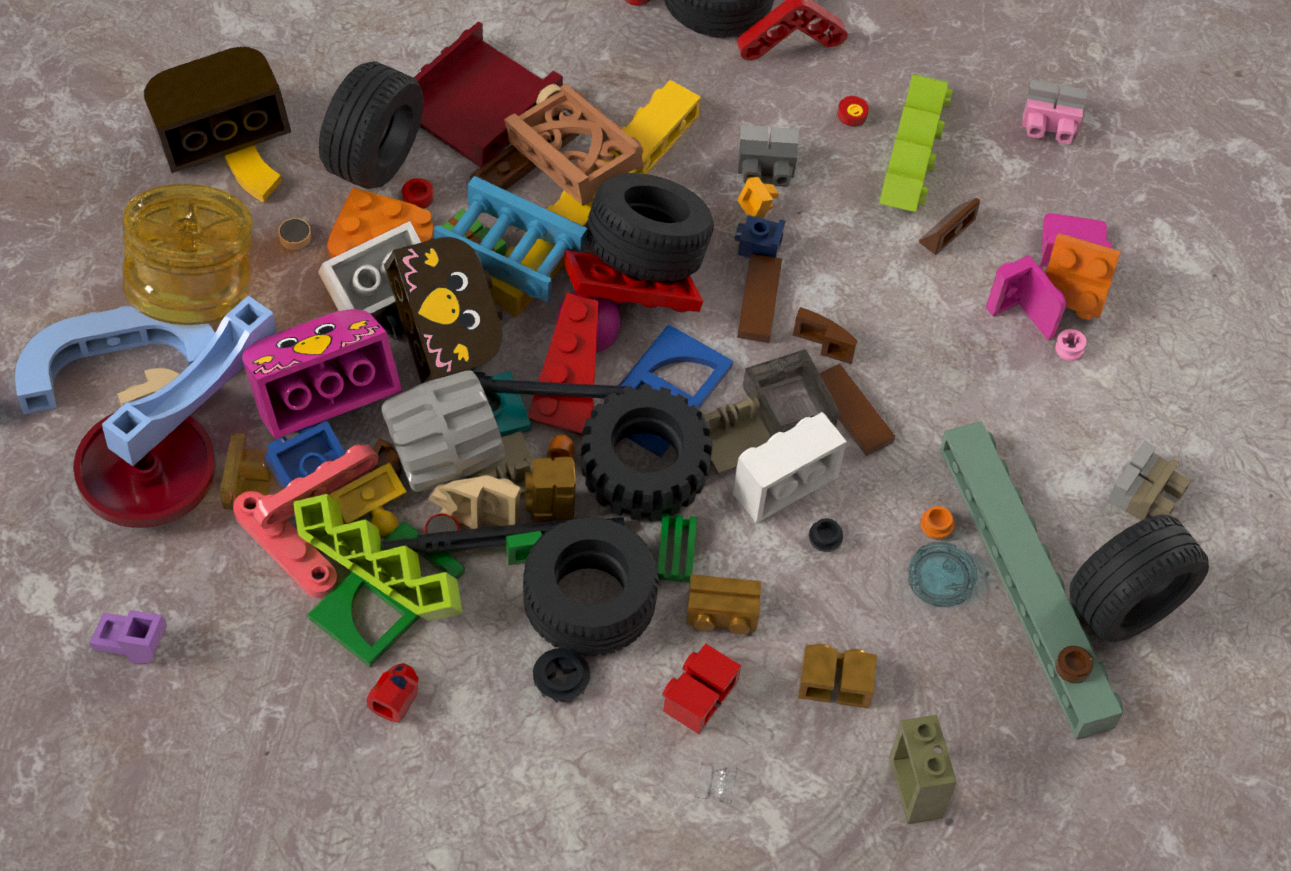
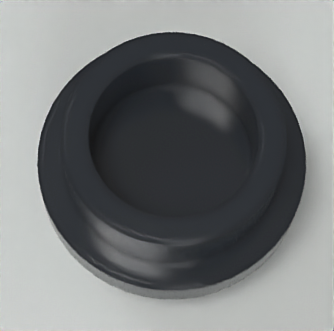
[809,518,843,552]

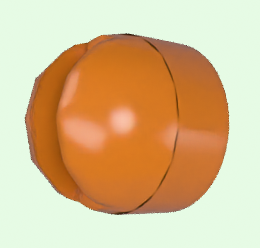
[547,435,575,461]

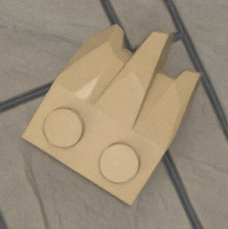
[428,475,521,529]

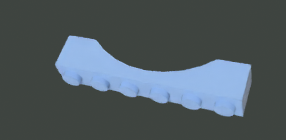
[102,296,276,466]

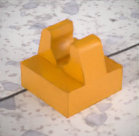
[737,177,779,219]

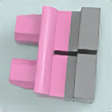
[1022,79,1088,144]

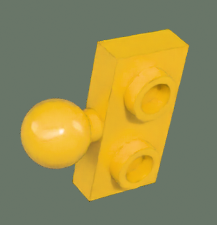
[329,462,407,538]

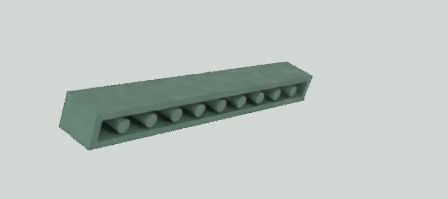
[940,421,1123,740]

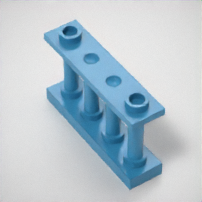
[434,176,587,303]

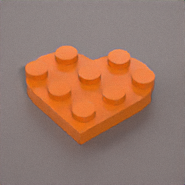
[327,187,434,259]

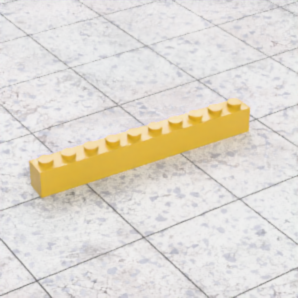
[490,80,701,318]

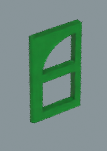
[307,522,465,667]

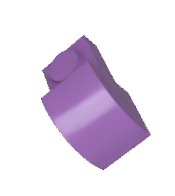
[90,610,167,664]

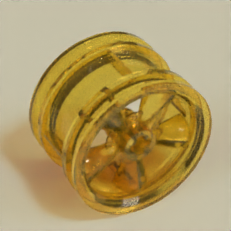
[122,184,253,325]

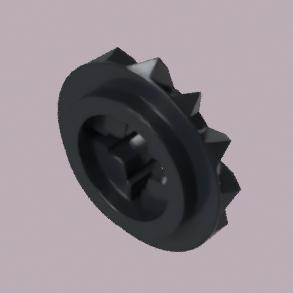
[533,648,590,703]

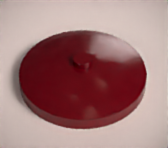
[73,412,216,528]

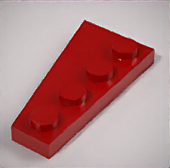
[527,292,599,436]

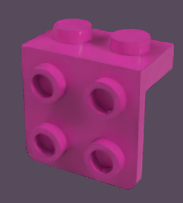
[1040,213,1112,267]
[986,255,1066,339]

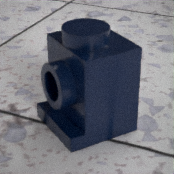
[735,215,786,258]

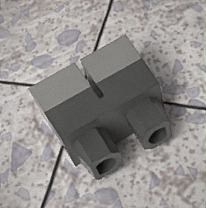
[738,125,799,187]

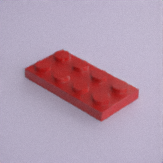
[563,250,704,313]

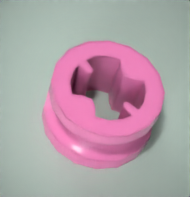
[1055,329,1087,361]

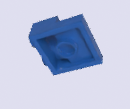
[264,421,359,489]

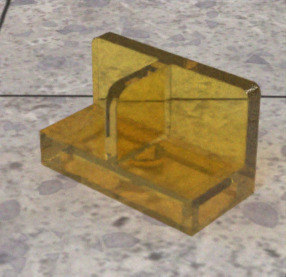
[220,433,272,510]

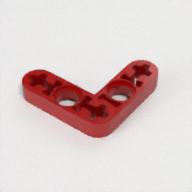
[737,0,848,60]

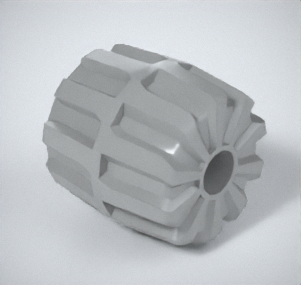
[381,371,505,492]

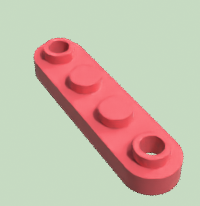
[253,444,379,529]
[233,491,337,598]

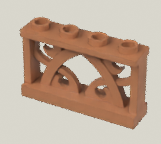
[504,84,643,206]

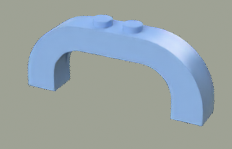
[15,303,215,414]

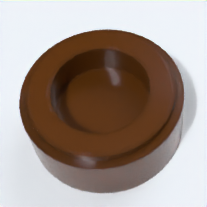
[1055,646,1093,683]

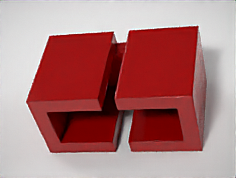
[662,643,741,734]

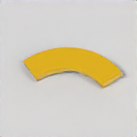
[225,145,282,203]

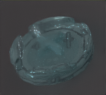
[907,542,977,608]

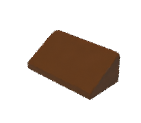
[919,198,980,255]

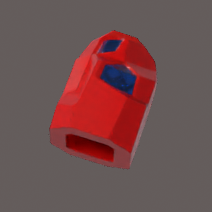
[366,663,419,723]

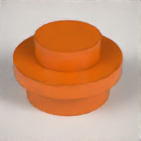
[920,506,955,540]

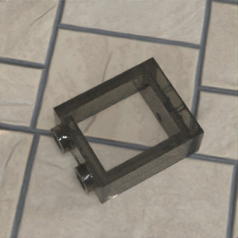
[743,349,840,437]

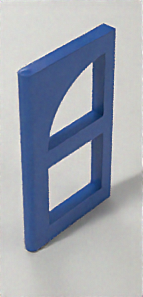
[603,325,733,458]

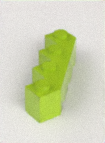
[879,73,953,212]
[293,494,463,622]

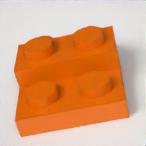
[1045,233,1121,320]

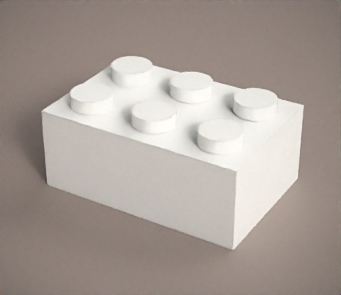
[318,221,421,317]
[733,412,847,523]

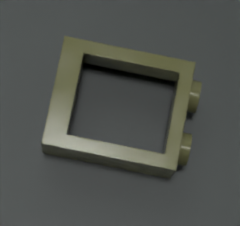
[889,714,957,824]

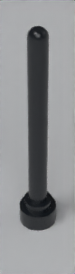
[473,372,629,399]

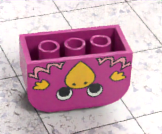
[242,309,402,439]

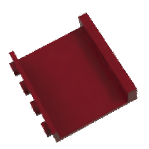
[413,21,563,168]

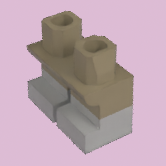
[1107,441,1191,520]

